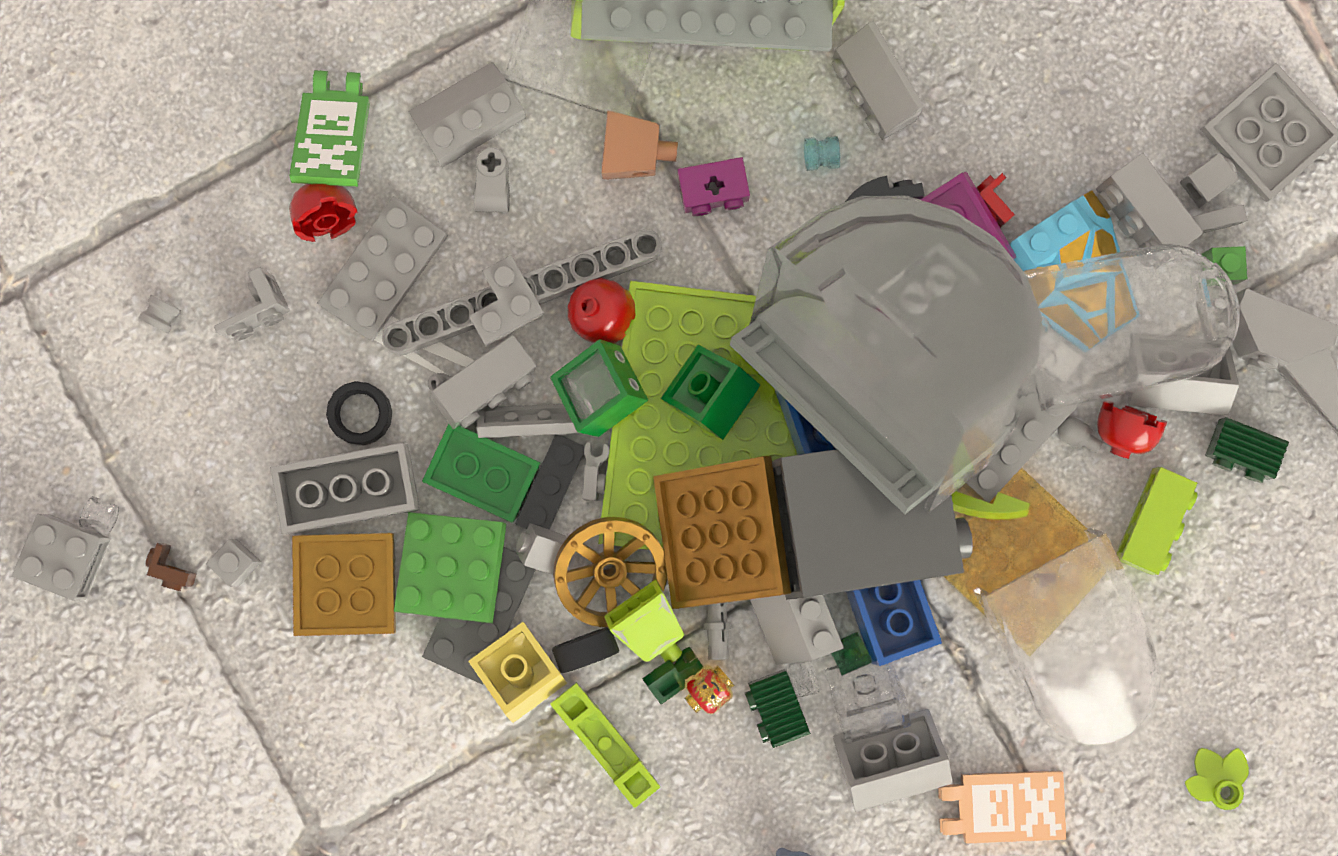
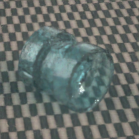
[804,136,840,171]

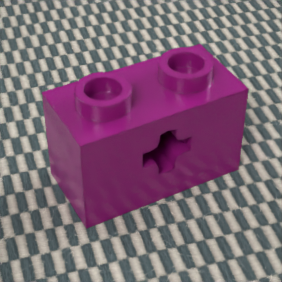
[677,157,750,217]

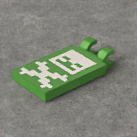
[289,70,370,187]

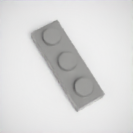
[477,403,578,439]

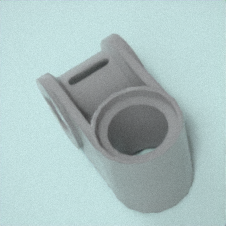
[474,147,510,212]

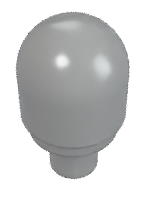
[1058,417,1103,453]

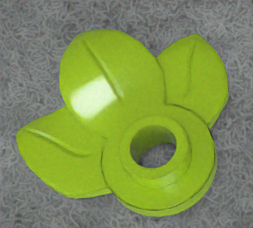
[1185,748,1249,810]

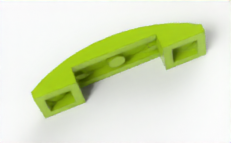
[951,491,1030,519]
[550,682,661,809]

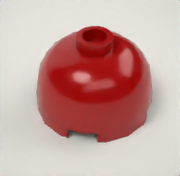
[289,184,358,242]
[567,278,636,343]
[1097,400,1167,459]

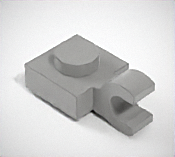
[582,443,610,501]

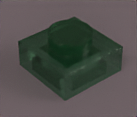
[831,632,872,676]

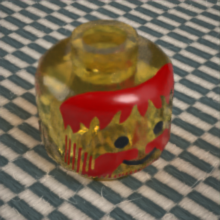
[684,665,735,715]

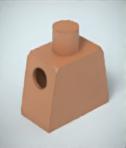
[602,111,678,180]

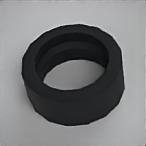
[326,381,393,445]
[552,627,619,673]

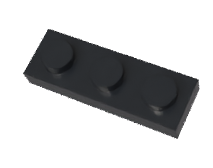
[515,434,585,530]

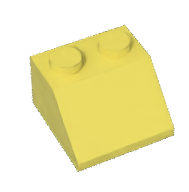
[468,622,567,723]

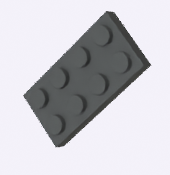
[422,546,536,685]

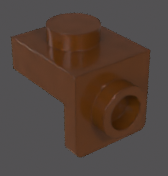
[145,543,197,591]

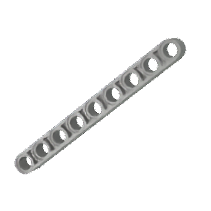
[382,229,662,356]

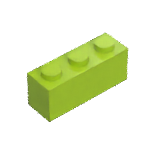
[1114,467,1198,575]

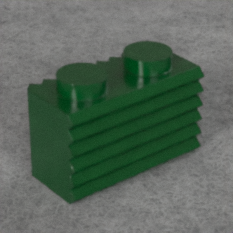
[1205,417,1289,483]
[745,669,811,748]

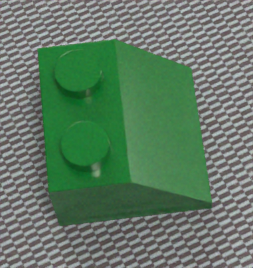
[660,344,761,440]

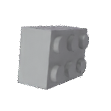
[1096,153,1204,267]

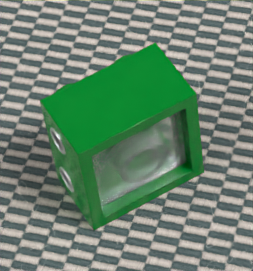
[550,339,648,437]

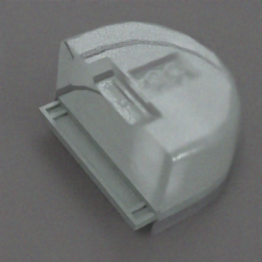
[730,196,1042,514]

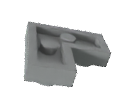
[469,255,544,346]

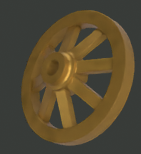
[553,517,667,627]

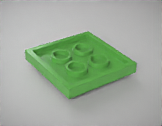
[394,512,507,624]

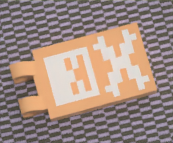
[938,770,1066,843]

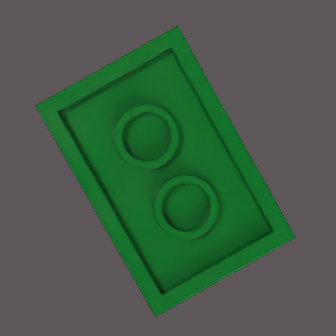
[422,424,541,523]

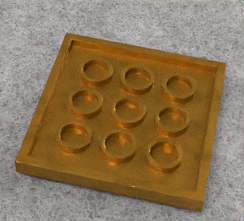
[653,456,791,609]

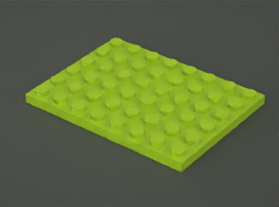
[598,281,797,551]

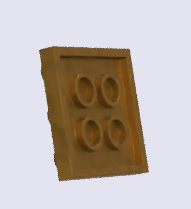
[292,533,396,636]

